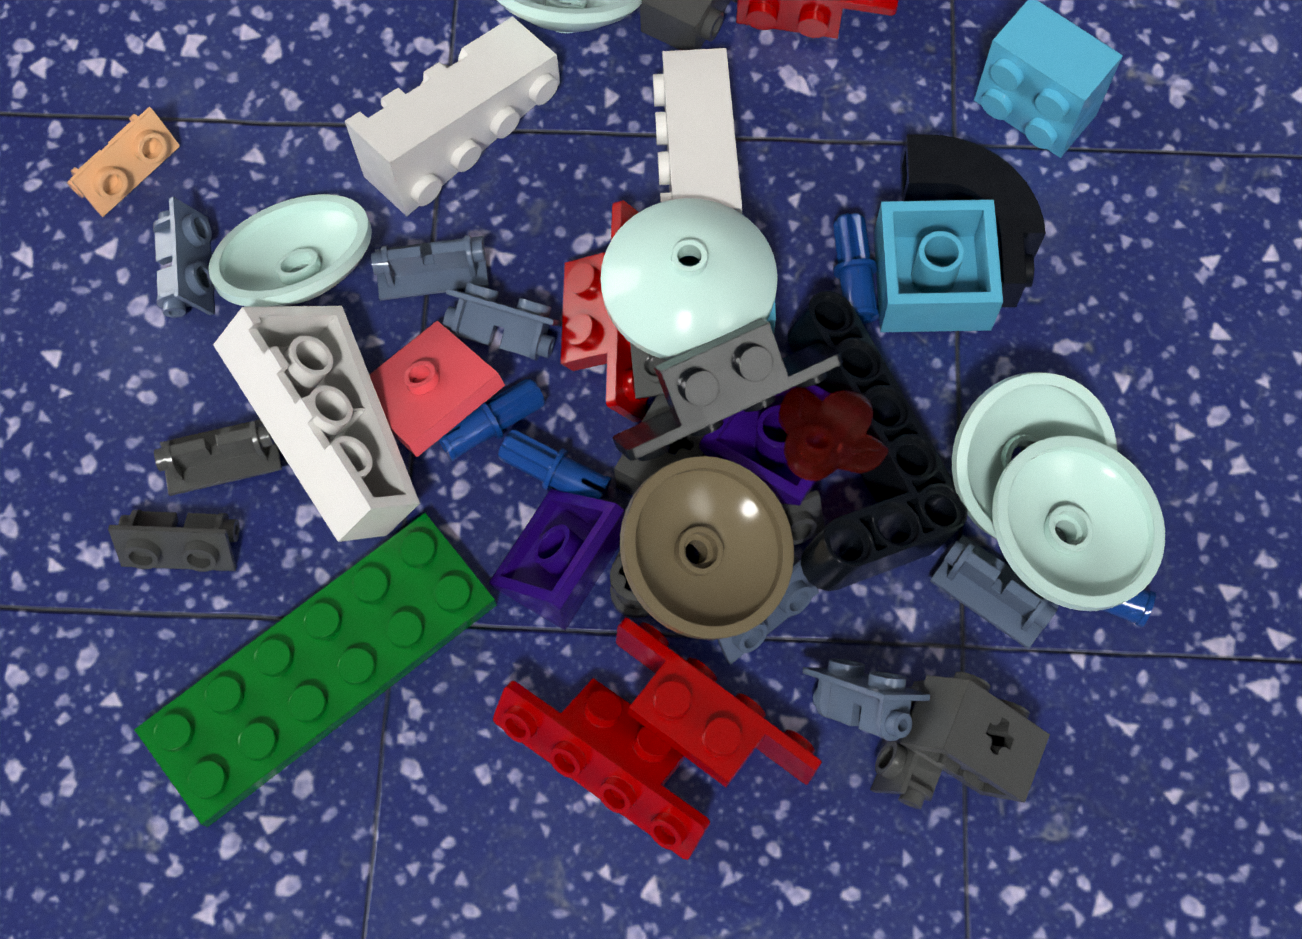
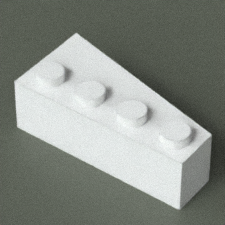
[345,16,560,216]
[653,48,742,214]
[213,306,420,542]

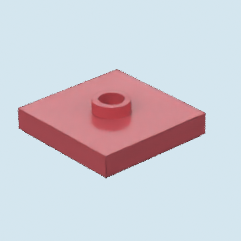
[369,321,505,457]

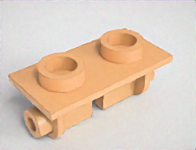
[67,107,180,217]

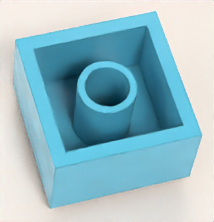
[974,0,1123,158]
[874,200,1003,332]

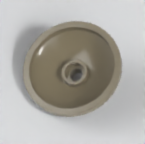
[620,456,794,640]

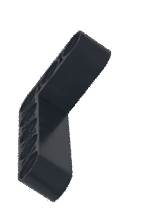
[788,291,967,591]

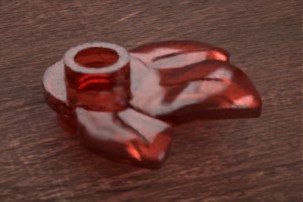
[778,387,889,481]

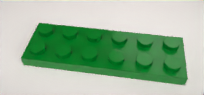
[134,513,497,828]

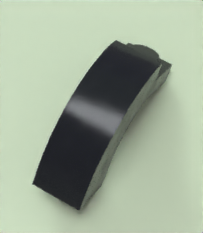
[900,134,1046,307]

